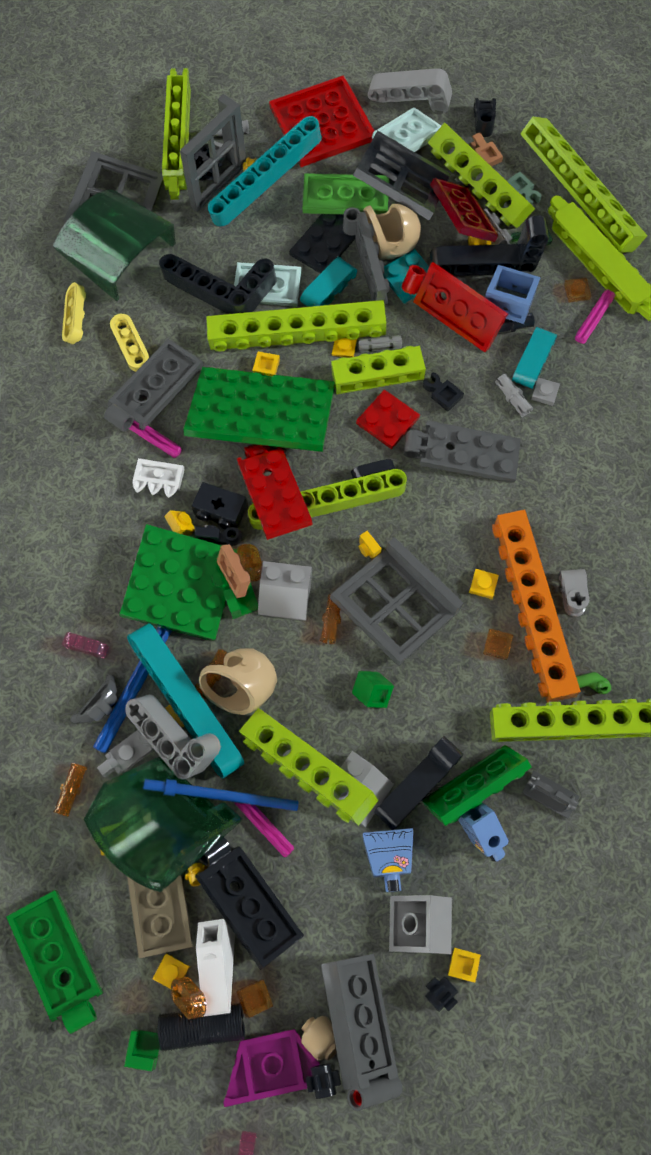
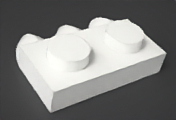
[133,458,185,498]

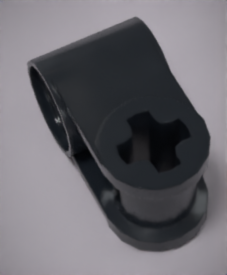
[473,98,496,137]

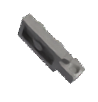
[97,730,154,778]

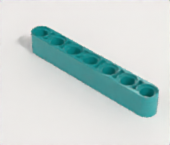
[208,116,322,226]
[127,623,244,779]

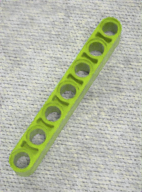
[248,469,407,530]

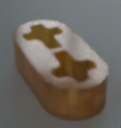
[237,544,262,582]
[171,977,206,1019]

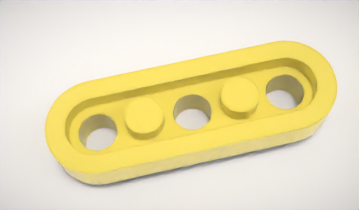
[62,282,86,344]
[110,314,149,372]

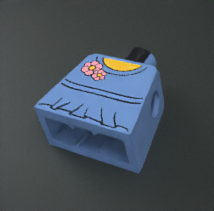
[459,802,509,862]
[362,828,413,892]

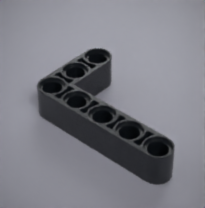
[430,215,549,276]
[159,254,277,314]

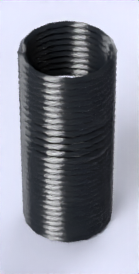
[157,1003,245,1052]

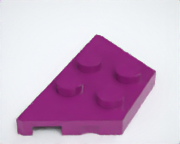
[224,1029,321,1107]

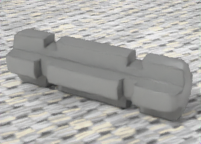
[358,335,402,353]

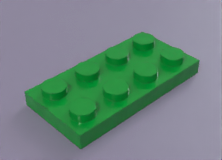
[422,745,532,826]

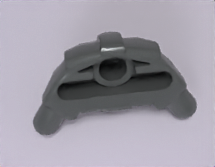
[71,674,117,724]

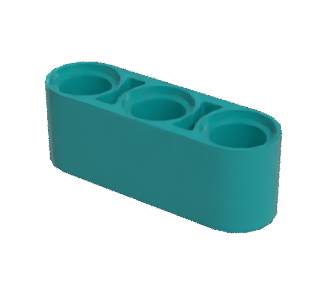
[300,257,357,307]
[512,327,557,389]

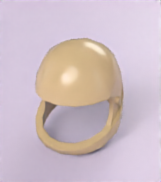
[363,204,421,260]
[199,648,277,715]

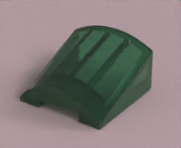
[53,189,176,301]
[84,756,243,893]

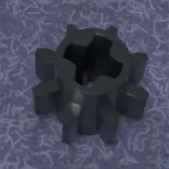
[425,976,458,1012]
[306,1063,341,1099]

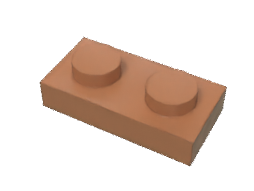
[217,544,250,598]

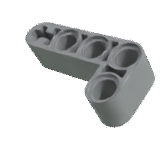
[368,68,452,113]
[126,694,221,779]

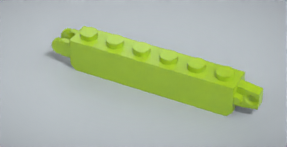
[162,68,191,200]
[548,195,651,321]

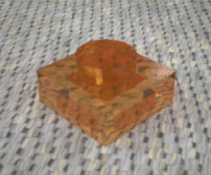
[564,278,591,303]
[483,629,513,660]
[236,979,273,1018]

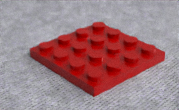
[269,75,374,167]

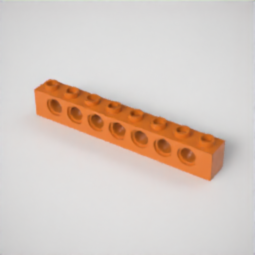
[492,510,581,703]

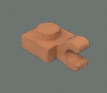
[470,133,503,167]

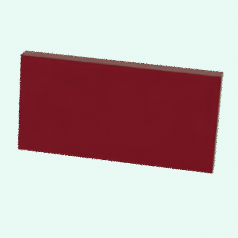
[430,178,498,242]

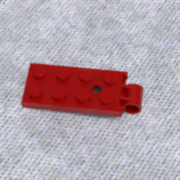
[401,262,508,352]
[236,444,313,540]

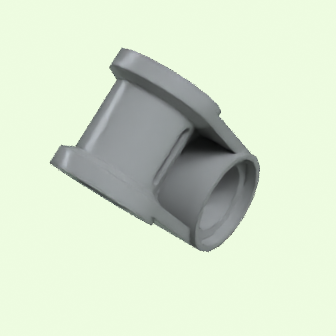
[558,569,589,617]

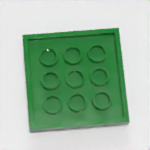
[119,524,239,641]

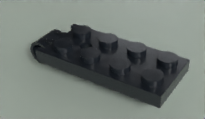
[195,834,304,970]

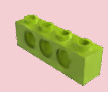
[331,346,426,395]

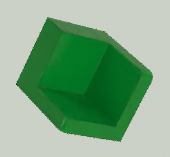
[223,582,258,619]
[352,671,394,708]
[124,1029,160,1072]

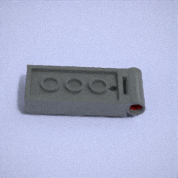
[321,954,402,1111]

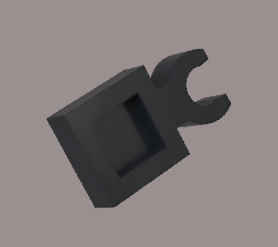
[423,372,464,412]

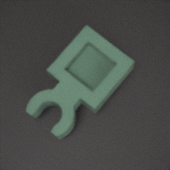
[507,172,541,205]

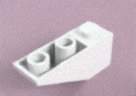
[196,919,235,1016]

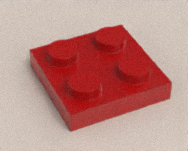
[356,389,420,450]

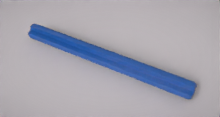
[94,627,172,753]

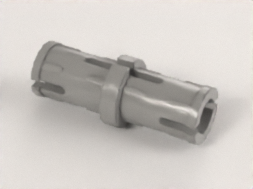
[495,374,533,417]

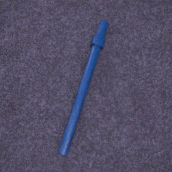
[143,779,299,811]

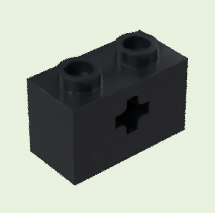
[191,482,248,529]

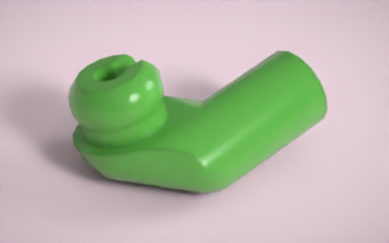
[576,672,611,695]

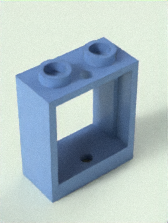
[485,265,540,324]

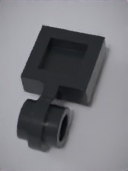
[195,525,242,546]

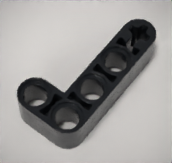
[374,736,464,830]

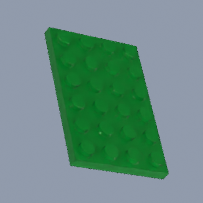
[183,367,335,452]

